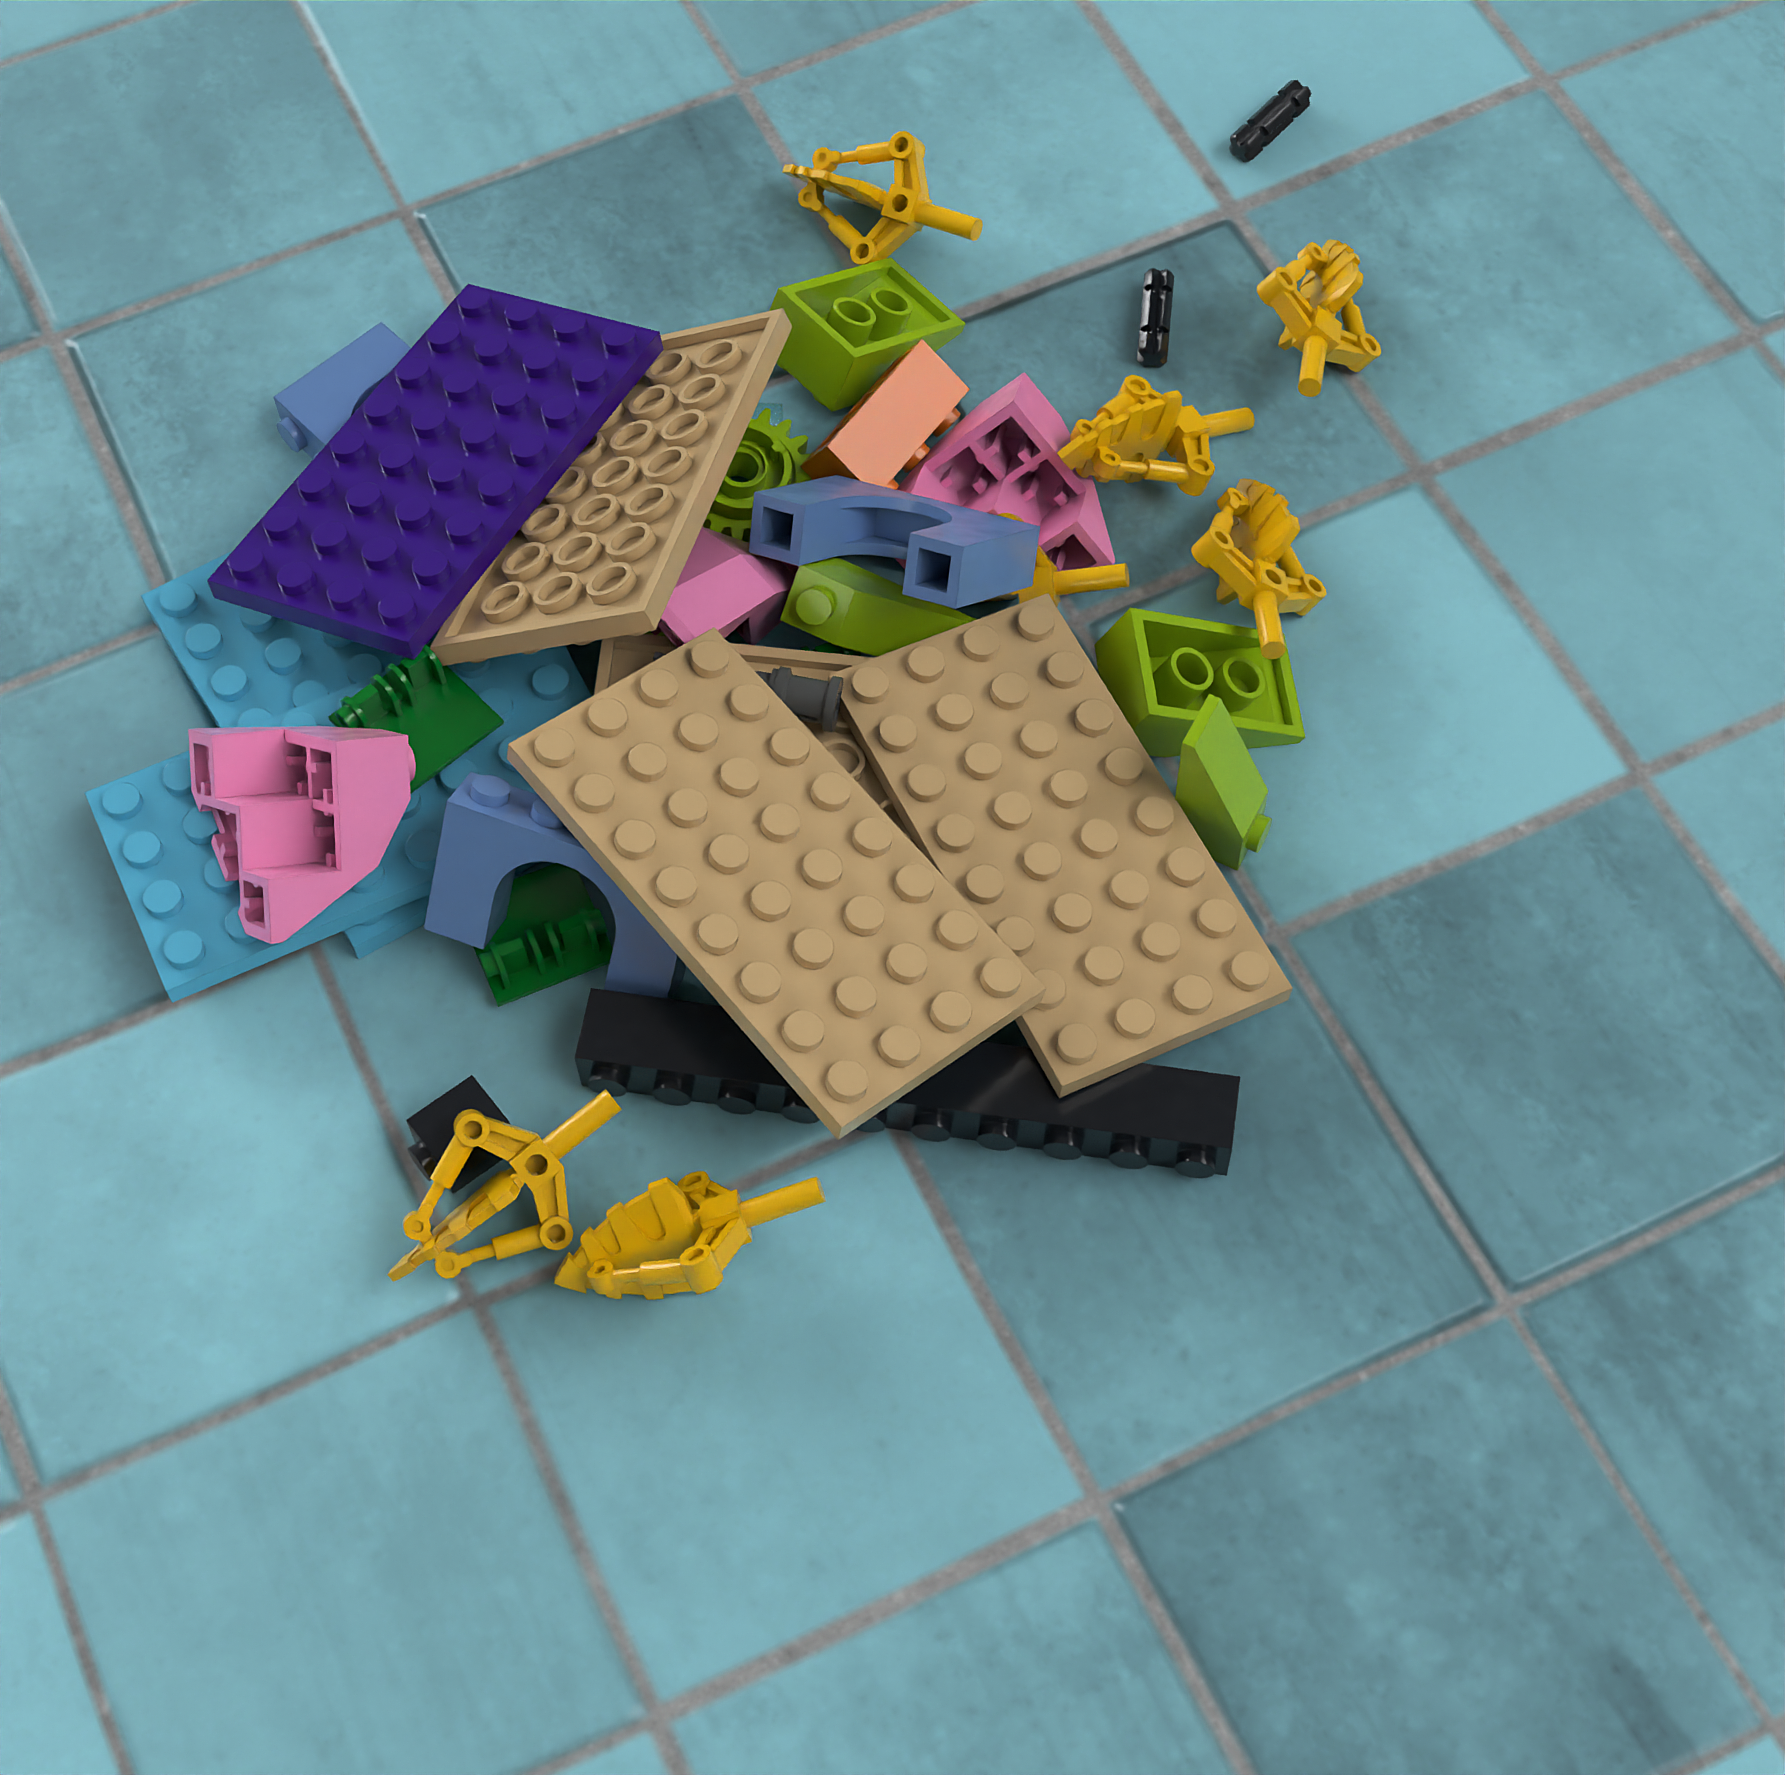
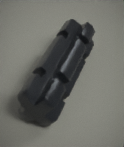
[1229,80,1312,162]
[1137,268,1174,368]

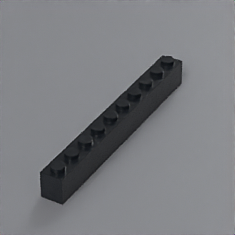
[574,988,1240,1178]

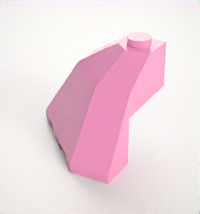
[895,372,1115,595]
[651,527,799,648]
[188,726,416,944]

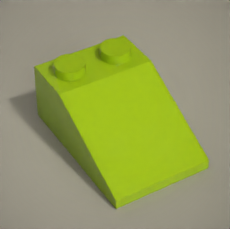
[769,257,966,412]
[1094,607,1306,758]

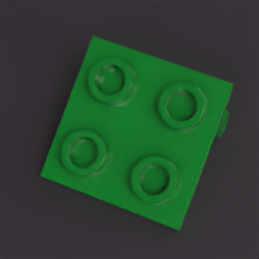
[328,640,504,794]
[473,863,613,1007]

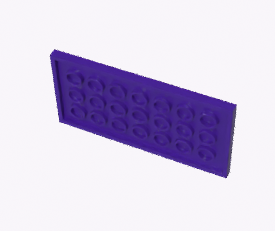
[207,284,664,660]

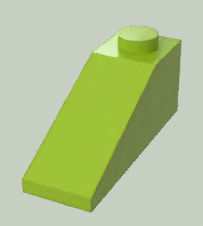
[780,557,977,657]
[1175,694,1272,871]

